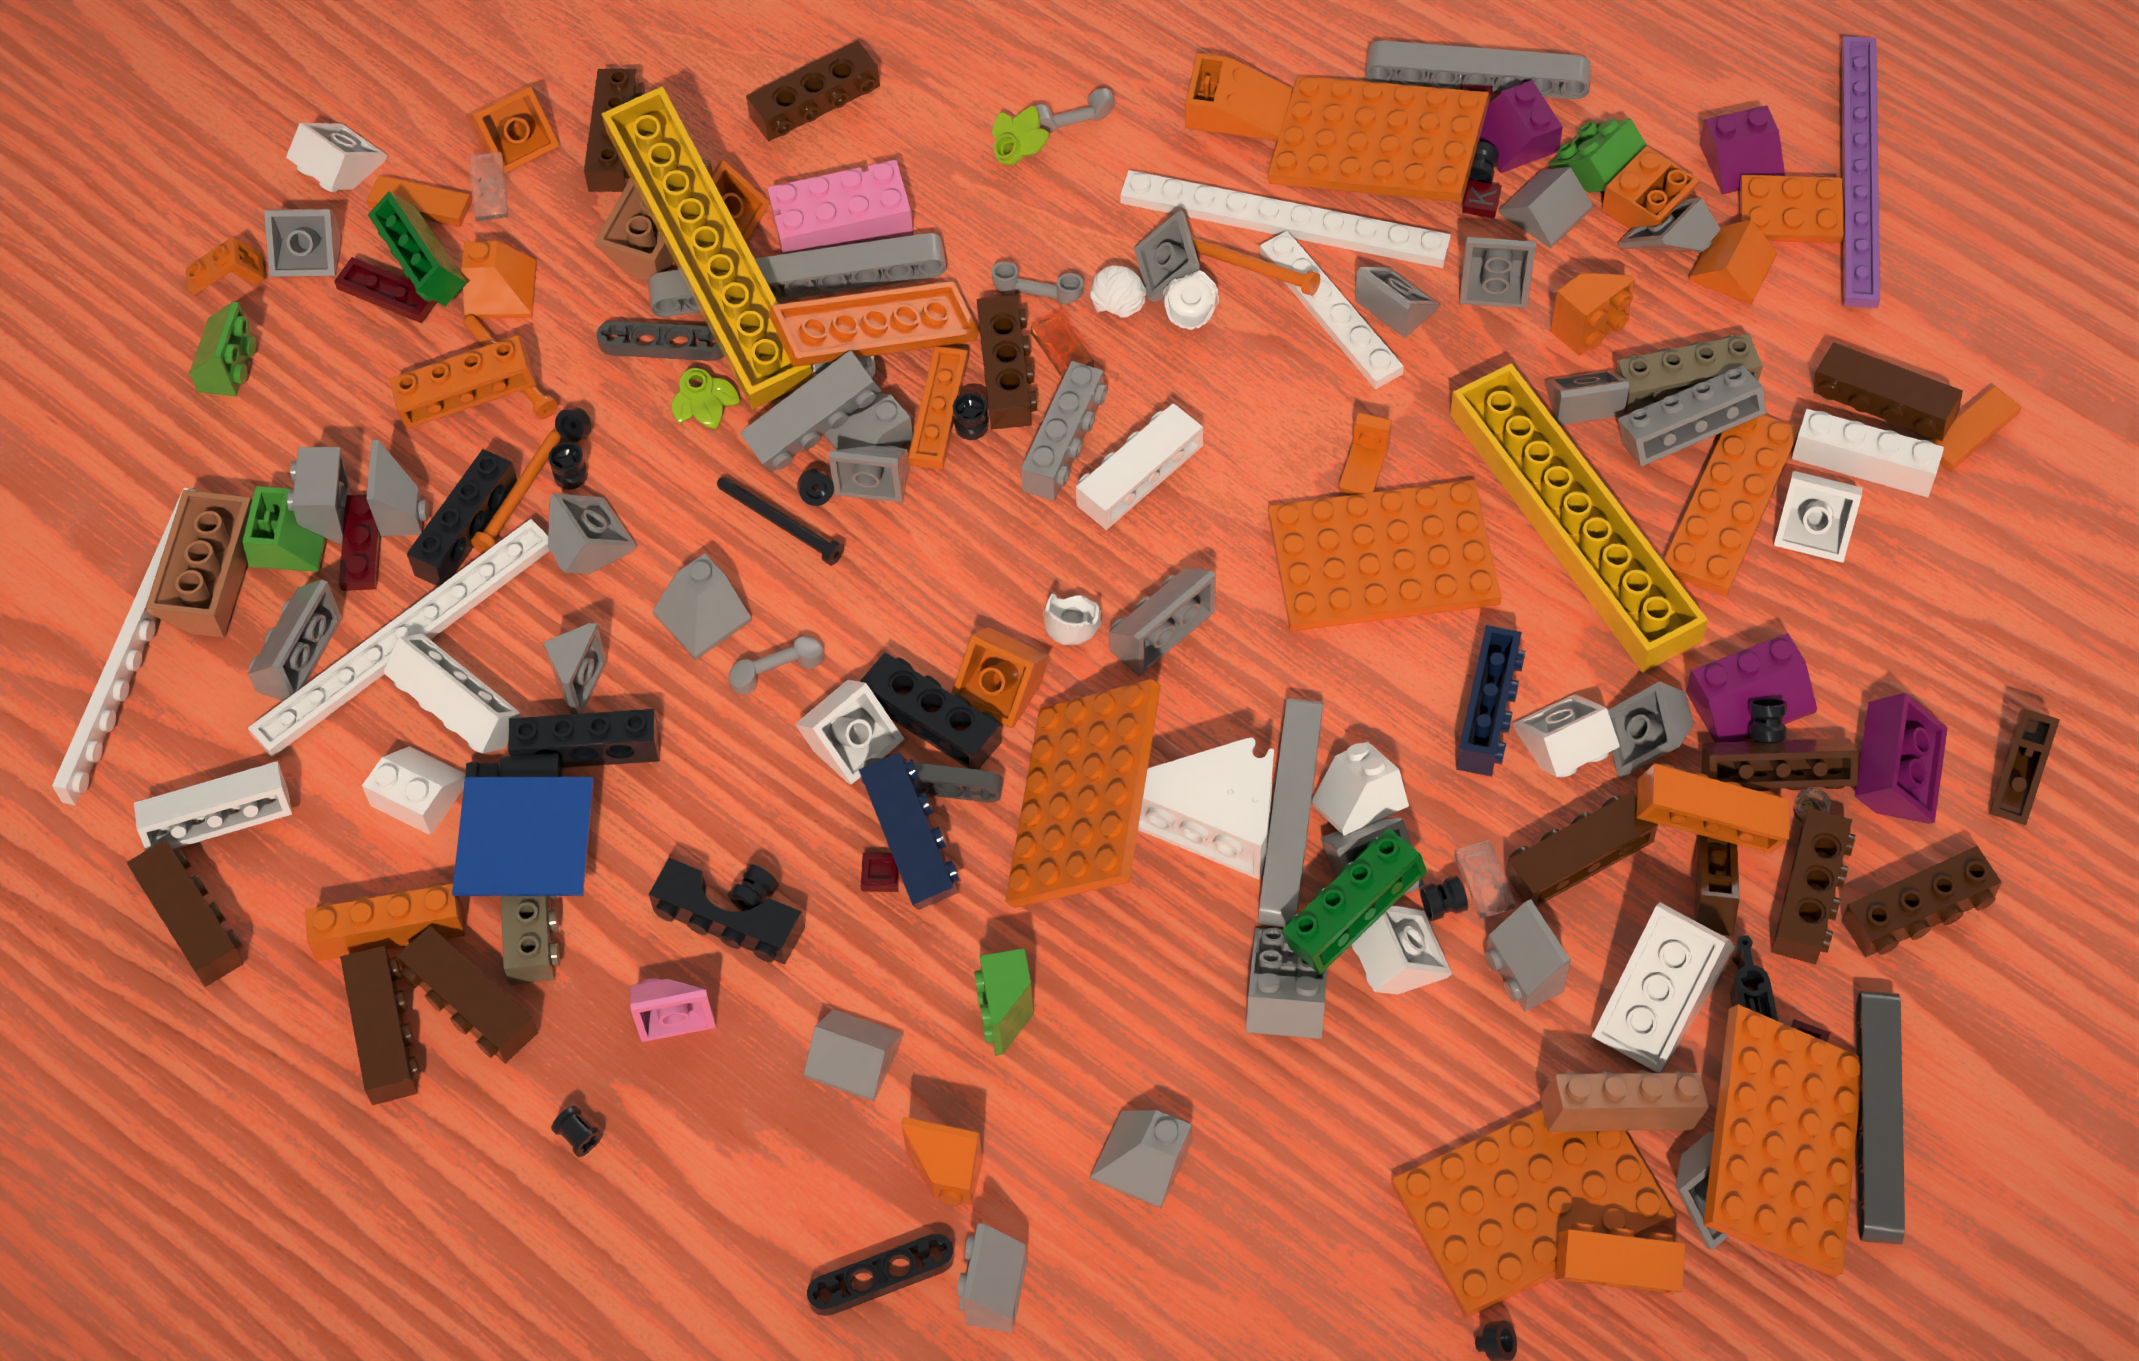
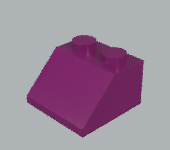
[1479,80,1563,174]
[1699,105,1785,194]

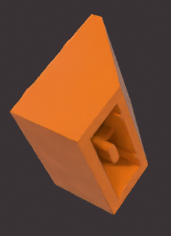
[1602,146,1700,228]
[1551,273,1635,356]

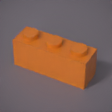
[1555,1223,1685,1294]

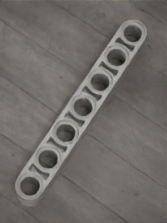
[1365,41,1591,99]
[1258,698,1323,927]

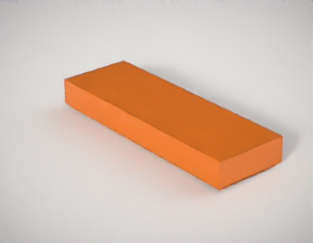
[366,175,472,226]
[1930,386,2022,472]

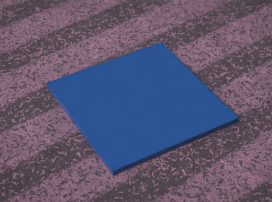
[452,777,594,896]

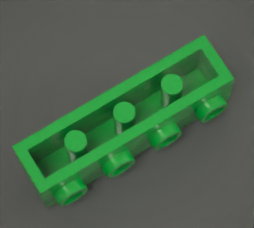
[368,191,467,306]
[1281,828,1427,975]

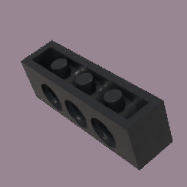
[407,449,517,587]
[859,652,1002,770]
[508,709,660,768]

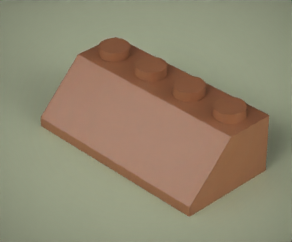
[594,158,713,281]
[145,490,252,638]

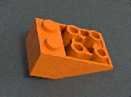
[1185,53,1293,141]

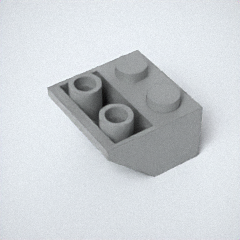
[957,1223,1028,1333]

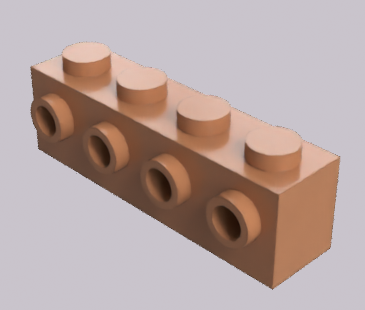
[1540,1070,1709,1132]

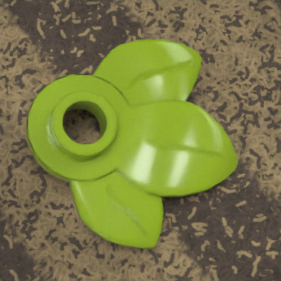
[992,106,1049,166]
[672,368,740,430]

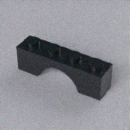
[649,858,805,964]

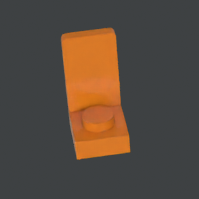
[186,236,265,295]
[1339,412,1392,495]

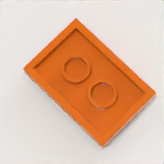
[1740,175,1844,243]

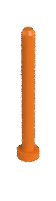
[1192,237,1320,296]
[463,315,557,419]
[471,430,561,553]

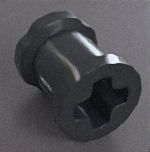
[551,1105,603,1157]

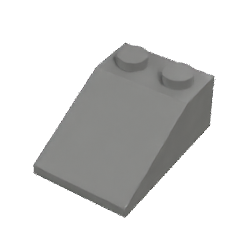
[1459,237,1536,308]

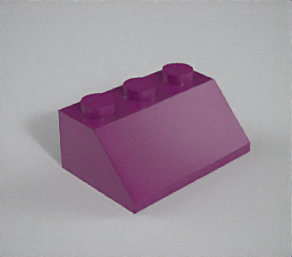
[1686,633,1817,742]
[1855,693,1948,824]

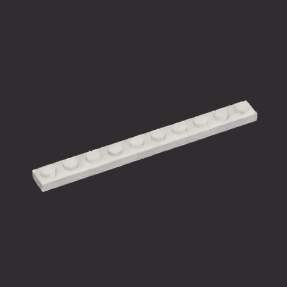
[1120,170,1451,268]
[52,487,197,806]
[248,519,550,757]

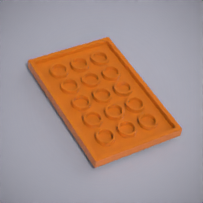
[1267,76,1490,202]
[1268,480,1501,631]
[1005,679,1161,908]
[1703,1005,1862,1277]
[1391,1109,1675,1318]

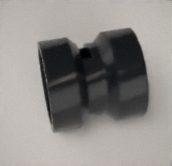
[1467,142,1500,185]
[953,393,989,440]
[548,442,588,489]
[1749,698,1787,742]
[727,864,779,911]
[1420,875,1468,921]

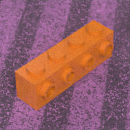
[389,335,536,429]
[1636,763,1790,854]
[305,883,465,962]

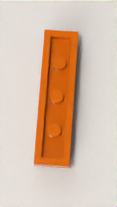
[908,346,969,470]

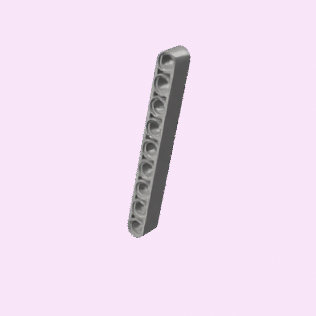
[648,233,946,317]

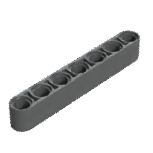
[1856,990,1905,1245]

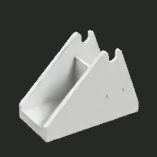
[1138,738,1274,880]
[1592,903,1735,1073]

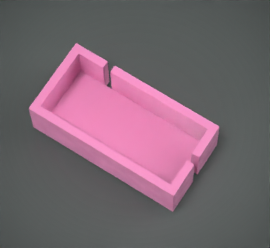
[767,160,914,254]

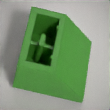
[1548,118,1648,193]
[189,302,257,397]
[242,486,326,572]
[974,948,1034,1056]

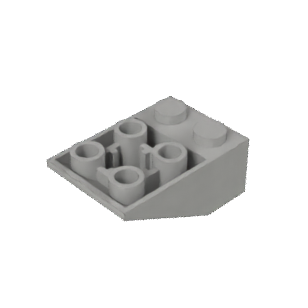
[1246,928,1327,1039]

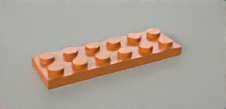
[768,281,980,367]
[1663,415,1800,597]

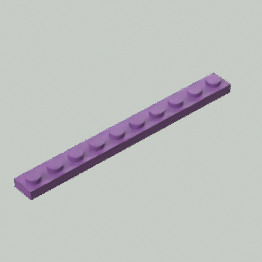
[1841,36,1880,308]

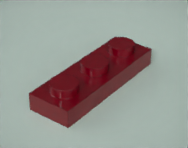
[334,257,437,323]
[339,494,381,591]

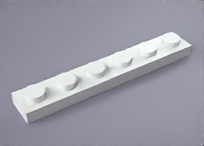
[1259,231,1404,390]

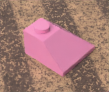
[630,978,716,1042]

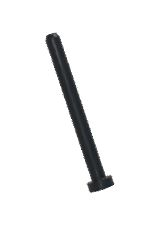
[717,477,844,566]

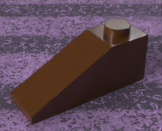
[1989,708,2060,825]
[1694,835,1740,936]

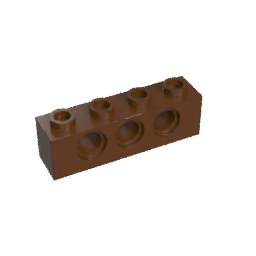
[746,40,880,142]
[976,295,1037,430]
[1771,808,1856,965]

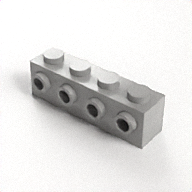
[740,350,882,473]
[1021,361,1108,501]
[1618,365,1767,467]

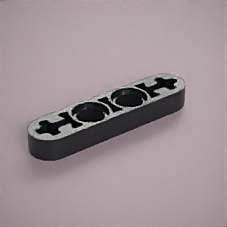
[807,1234,954,1316]

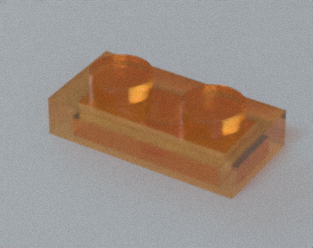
[1031,312,1094,379]

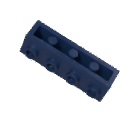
[1456,625,1526,777]
[858,752,961,910]

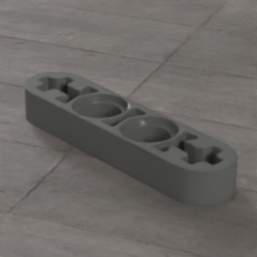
[596,321,724,361]
[861,758,1004,802]

